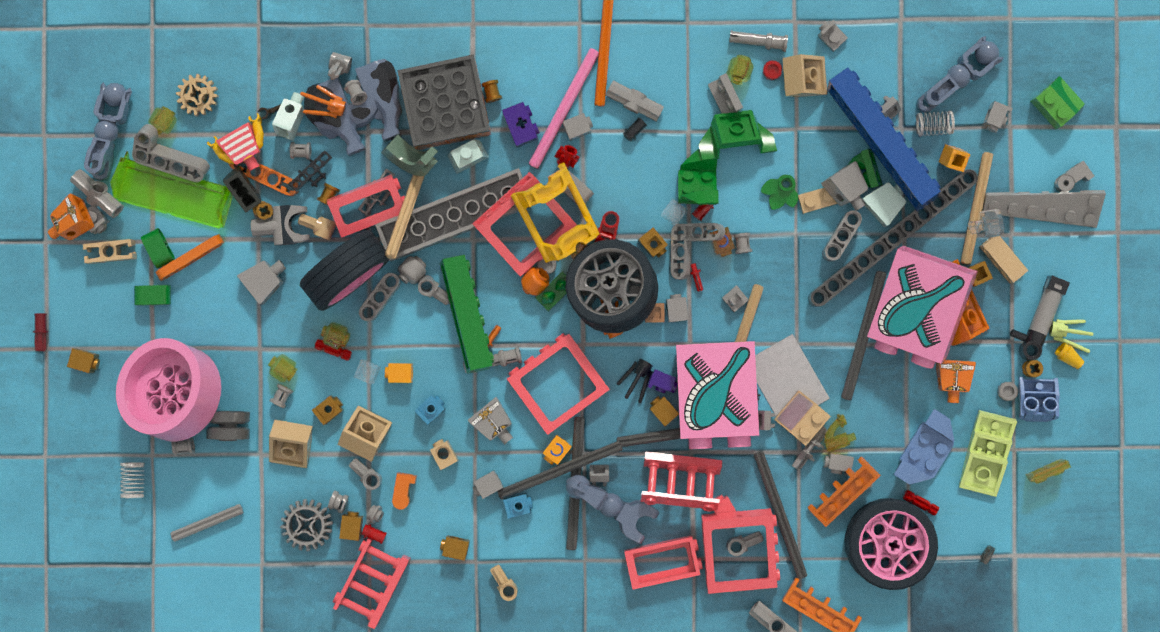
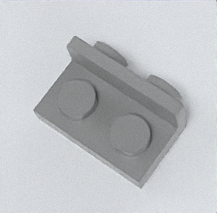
[708,73,743,114]

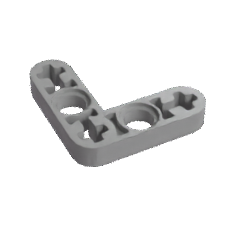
[671,223,725,280]

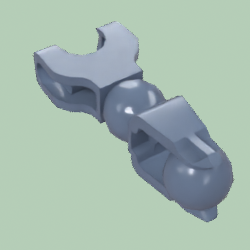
[917,36,1004,113]
[84,82,132,181]
[566,475,660,544]

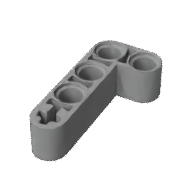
[132,124,210,182]

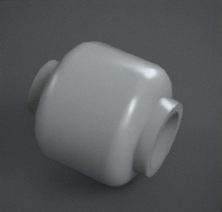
[398,256,426,284]

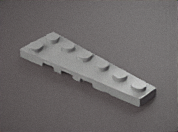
[982,190,1106,228]

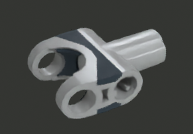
[251,205,310,246]

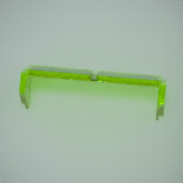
[110,151,233,228]

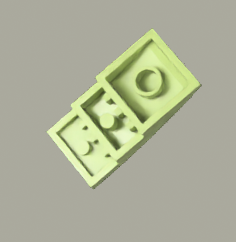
[959,410,1017,497]

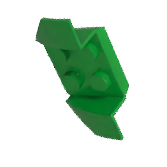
[698,110,777,161]
[678,149,719,205]

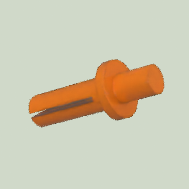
[488,325,501,347]

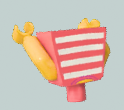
[207,113,264,171]

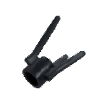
[617,358,653,403]

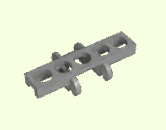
[358,169,395,215]
[792,426,828,471]

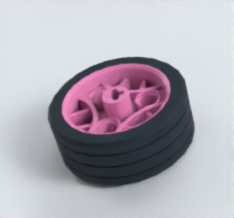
[299,230,389,311]
[844,498,938,590]

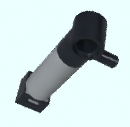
[1010,275,1070,360]

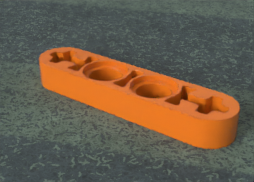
[229,162,299,196]
[155,234,224,281]

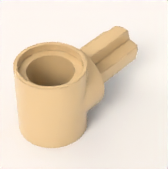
[298,214,336,241]
[490,565,518,601]

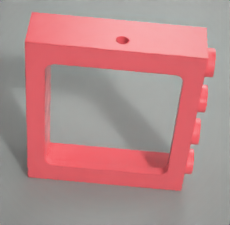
[472,172,577,277]
[507,333,610,435]
[701,508,780,594]

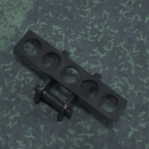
[289,150,332,192]

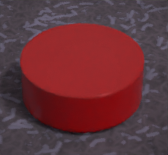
[763,61,782,80]

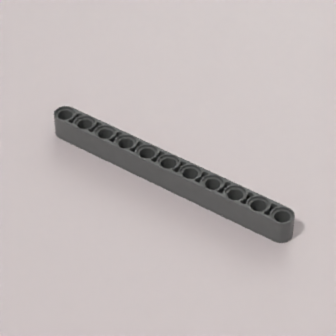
[808,169,978,307]

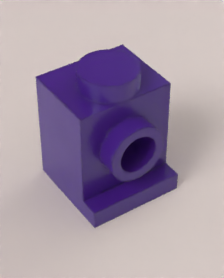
[647,369,678,394]

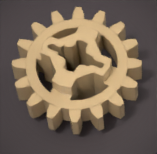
[176,74,219,116]

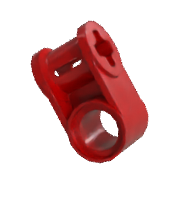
[594,211,620,243]

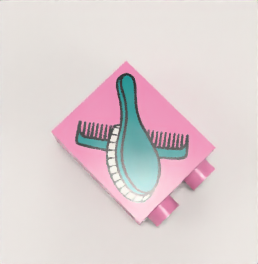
[867,246,978,369]
[676,341,759,449]

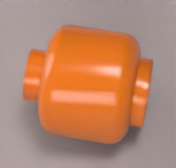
[521,267,549,296]

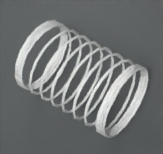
[916,111,955,137]
[120,462,145,498]

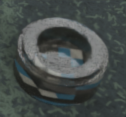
[979,545,995,565]

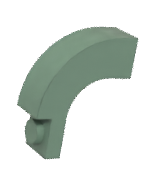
[381,135,438,176]

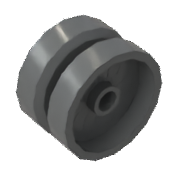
[206,411,250,441]

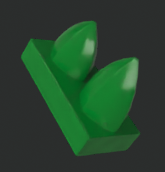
[848,149,883,188]
[535,271,567,311]

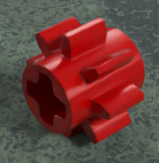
[554,145,580,169]

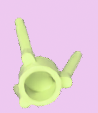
[1049,319,1094,353]

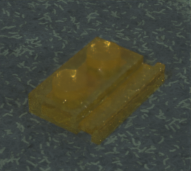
[1026,459,1071,484]

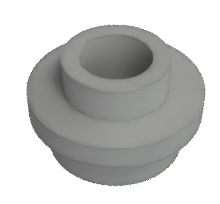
[367,505,384,524]

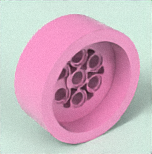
[116,338,221,442]

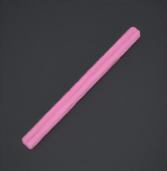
[529,48,599,169]

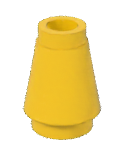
[1055,343,1084,369]

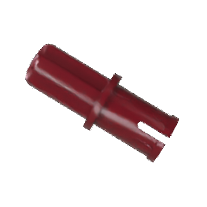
[33,313,49,351]

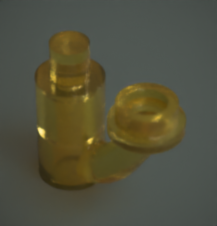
[824,414,856,453]

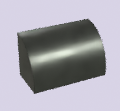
[223,166,262,213]

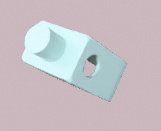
[272,92,304,141]
[448,139,489,174]
[862,182,906,227]

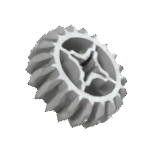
[280,499,333,551]

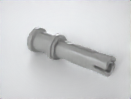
[729,30,788,52]
[463,346,522,373]

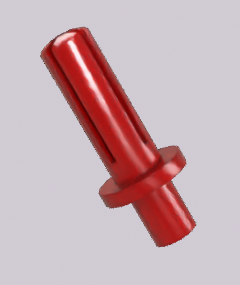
[690,263,703,292]

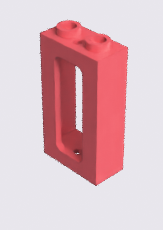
[327,174,405,238]
[624,535,703,590]

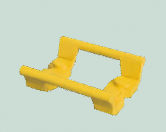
[511,163,599,263]

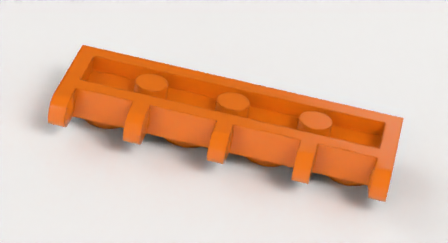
[808,457,881,527]
[782,578,862,632]

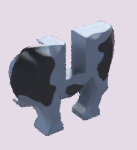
[304,59,402,156]

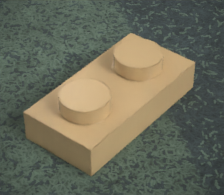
[798,188,837,214]

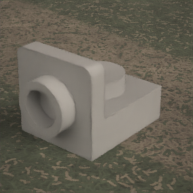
[818,20,848,52]
[87,205,110,234]

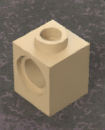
[430,439,459,470]

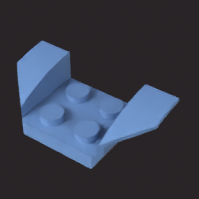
[893,409,954,485]

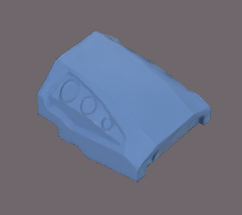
[1018,377,1060,422]

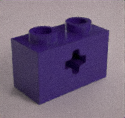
[502,102,540,148]

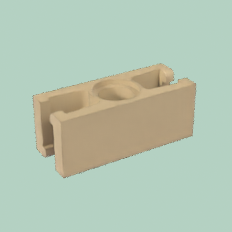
[979,234,1029,284]
[83,239,137,264]

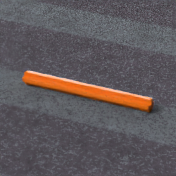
[595,0,614,107]

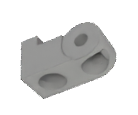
[1054,161,1094,192]

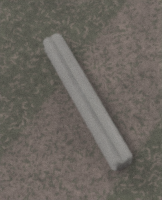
[170,504,244,542]

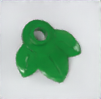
[761,175,798,210]

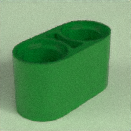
[141,228,175,269]
[134,285,171,305]

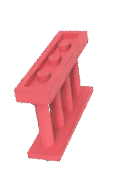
[640,452,722,511]
[333,538,411,629]

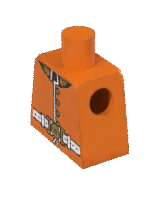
[48,193,94,240]
[935,360,976,403]

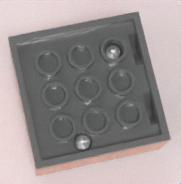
[397,54,491,150]

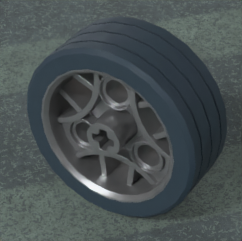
[565,239,659,333]

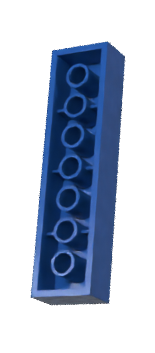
[827,68,941,212]

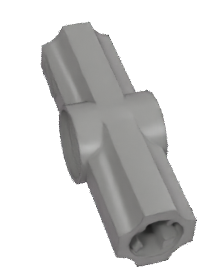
[606,80,664,122]
[70,169,124,218]
[749,601,797,632]

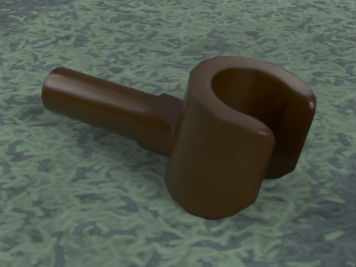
[258,104,281,119]

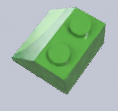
[1030,76,1085,130]

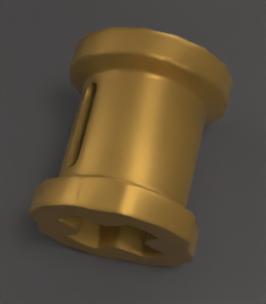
[482,80,503,103]
[317,183,340,205]
[253,201,273,220]
[1022,360,1043,377]

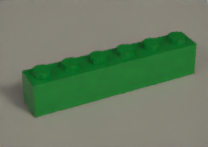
[439,255,494,374]

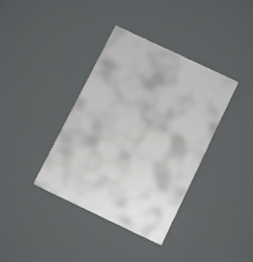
[755,334,830,416]

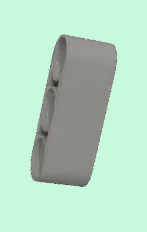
[822,210,862,261]
[359,273,401,321]

